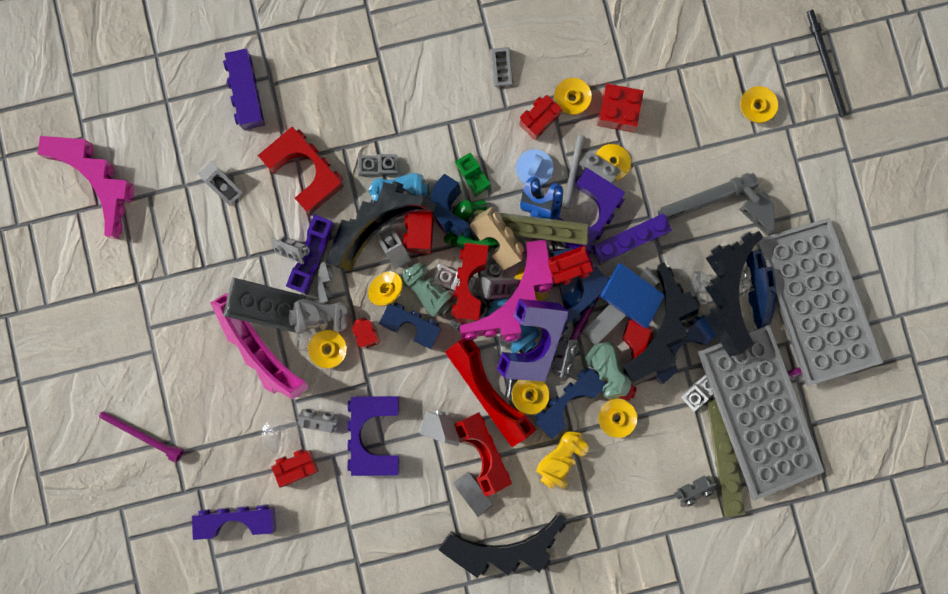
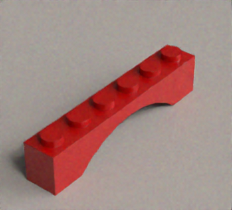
[445,338,536,447]

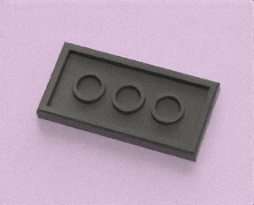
[223,277,306,333]

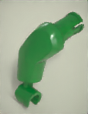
[443,200,487,247]

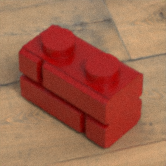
[519,95,562,140]
[548,246,593,285]
[351,317,381,349]
[271,448,319,488]

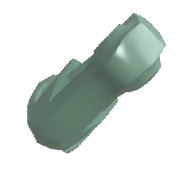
[402,262,455,317]
[586,342,631,400]

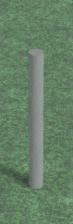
[562,135,585,210]

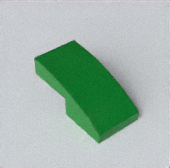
[455,152,491,197]

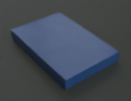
[600,263,665,328]

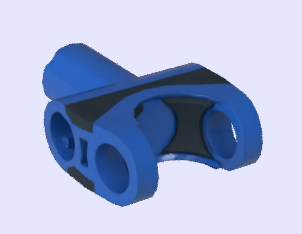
[520,177,563,220]

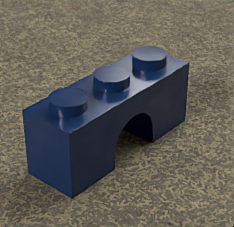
[379,302,442,350]

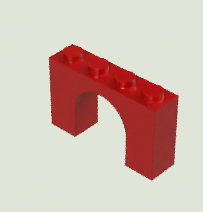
[257,126,344,215]

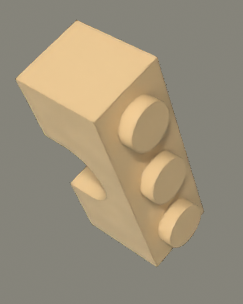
[469,207,525,270]

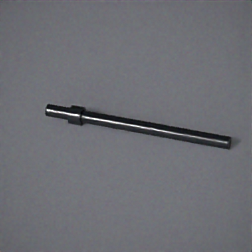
[806,10,847,118]

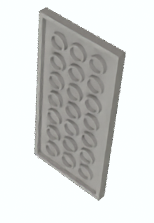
[757,218,883,386]
[697,325,824,500]

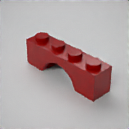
[452,243,488,324]
[619,320,653,401]
[454,412,512,496]

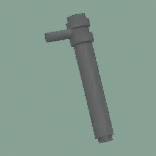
[658,173,760,221]

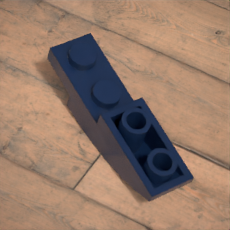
[746,250,776,329]

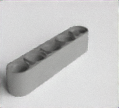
[582,267,661,345]

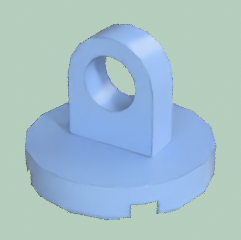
[516,149,554,187]

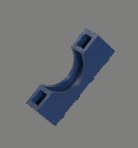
[562,266,609,334]
[654,314,716,384]
[535,368,606,439]

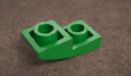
[457,236,498,250]

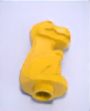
[536,431,589,489]

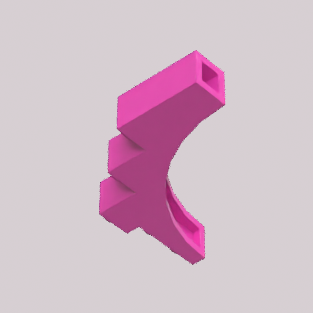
[38,136,135,239]
[460,240,553,342]
[210,293,308,399]

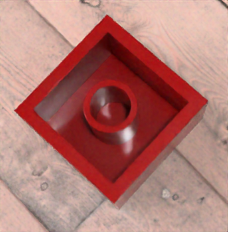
[597,83,644,133]
[403,211,434,254]

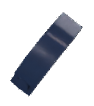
[430,173,471,239]

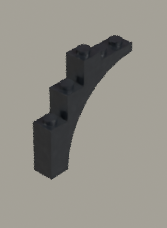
[326,181,435,272]
[704,231,763,357]
[623,262,700,387]
[438,512,567,578]

